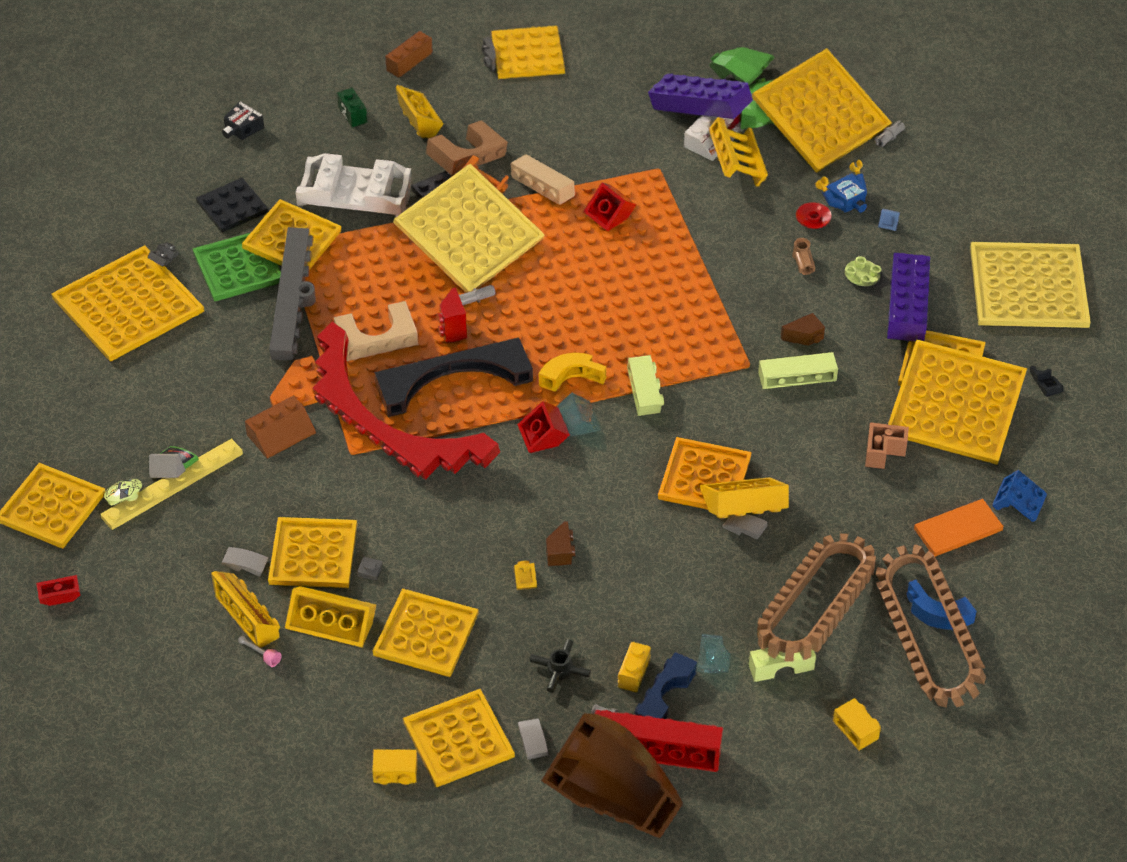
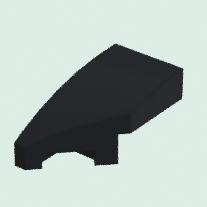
[1030,366,1063,397]

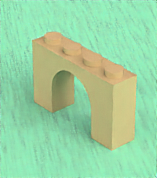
[334,301,418,361]

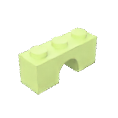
[749,648,816,682]

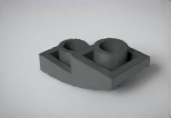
[481,37,496,72]
[147,242,179,266]

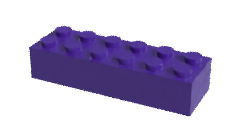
[648,74,753,119]
[887,253,930,341]

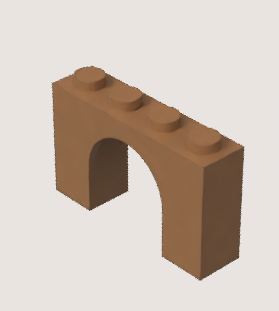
[426,121,508,175]

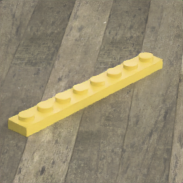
[101,438,243,530]

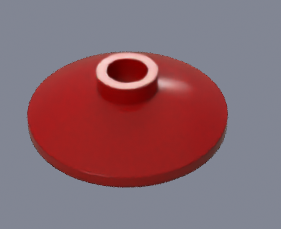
[796,202,832,229]

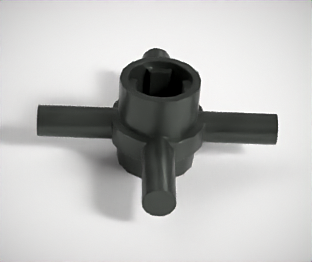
[529,639,591,693]

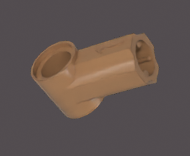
[792,238,815,275]

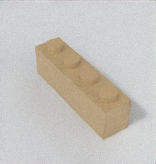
[511,154,575,205]

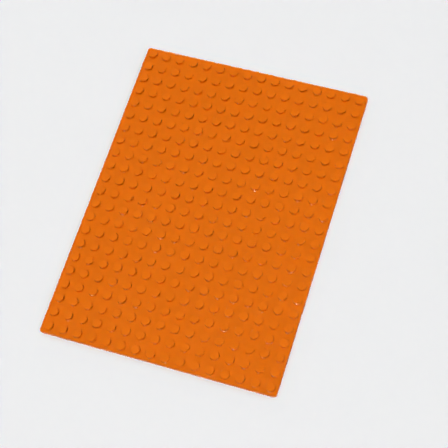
[304,169,750,455]

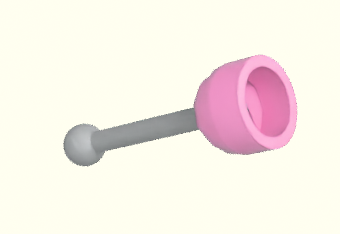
[238,636,281,667]

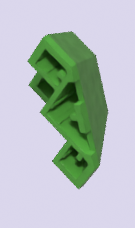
[709,47,775,85]
[741,78,774,130]

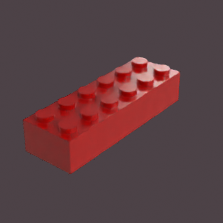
[595,710,723,772]

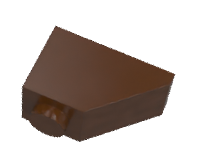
[781,313,825,346]

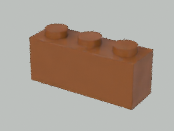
[386,31,433,78]

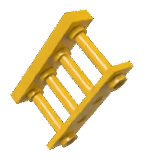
[709,117,768,187]

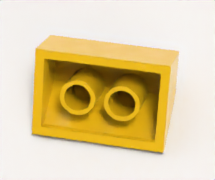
[396,85,444,139]

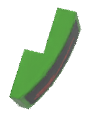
[160,446,199,469]

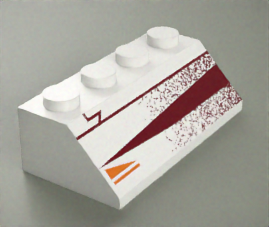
[684,112,744,161]

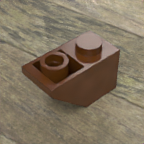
[546,521,575,566]

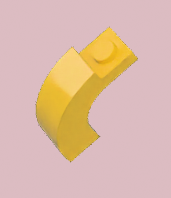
[539,353,606,392]

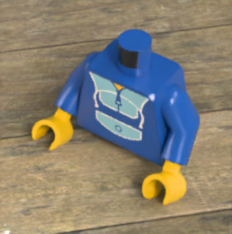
[815,160,867,213]

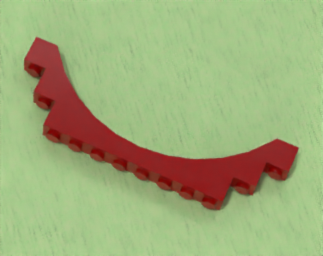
[312,321,500,480]

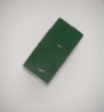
[337,88,367,128]

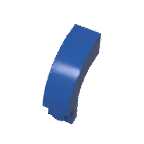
[907,580,977,629]

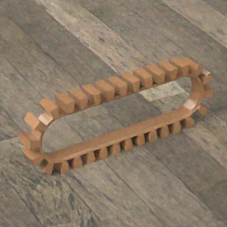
[757,534,876,662]
[876,545,986,708]

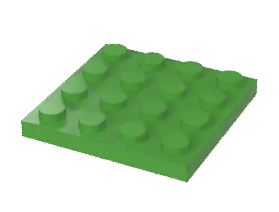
[193,233,281,302]

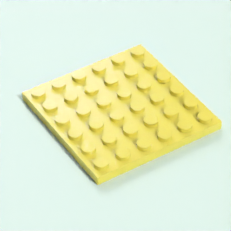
[393,164,545,293]
[970,242,1091,328]

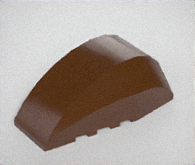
[541,713,683,838]

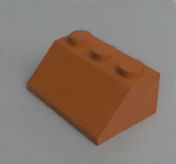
[245,395,316,459]

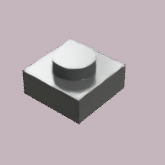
[357,557,383,581]

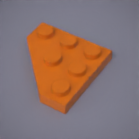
[270,356,322,406]

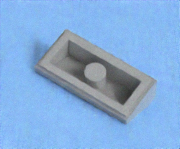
[149,454,186,478]

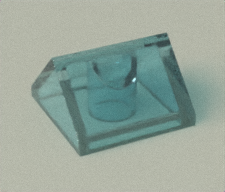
[556,393,601,438]

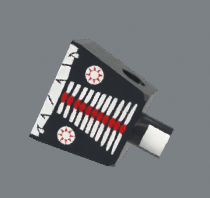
[222,102,264,140]

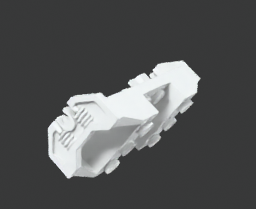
[296,153,412,217]

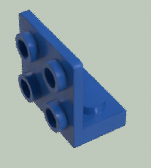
[992,470,1047,522]

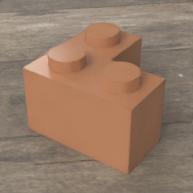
[865,423,909,469]

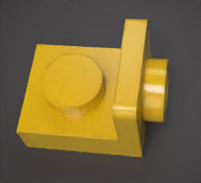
[513,561,537,590]

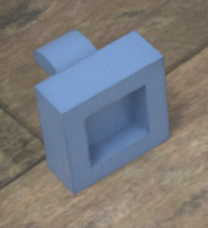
[878,209,900,231]

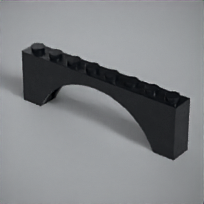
[375,337,533,417]

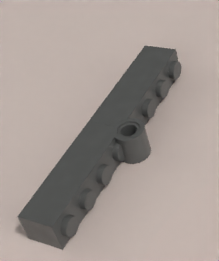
[269,227,316,361]

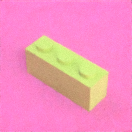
[627,355,664,416]

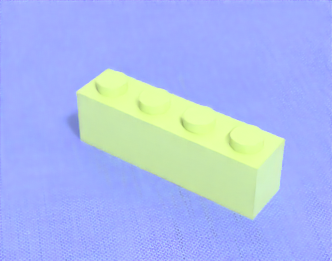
[758,352,838,389]

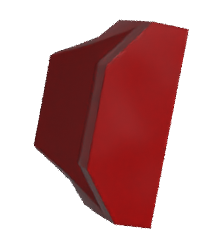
[36,575,80,606]

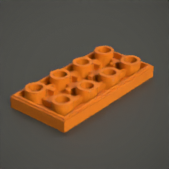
[914,499,1003,557]

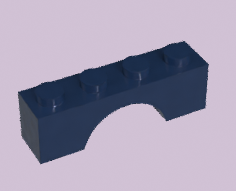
[634,652,697,719]

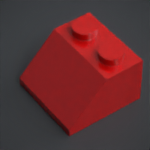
[583,182,636,231]
[437,287,467,343]
[517,401,570,453]

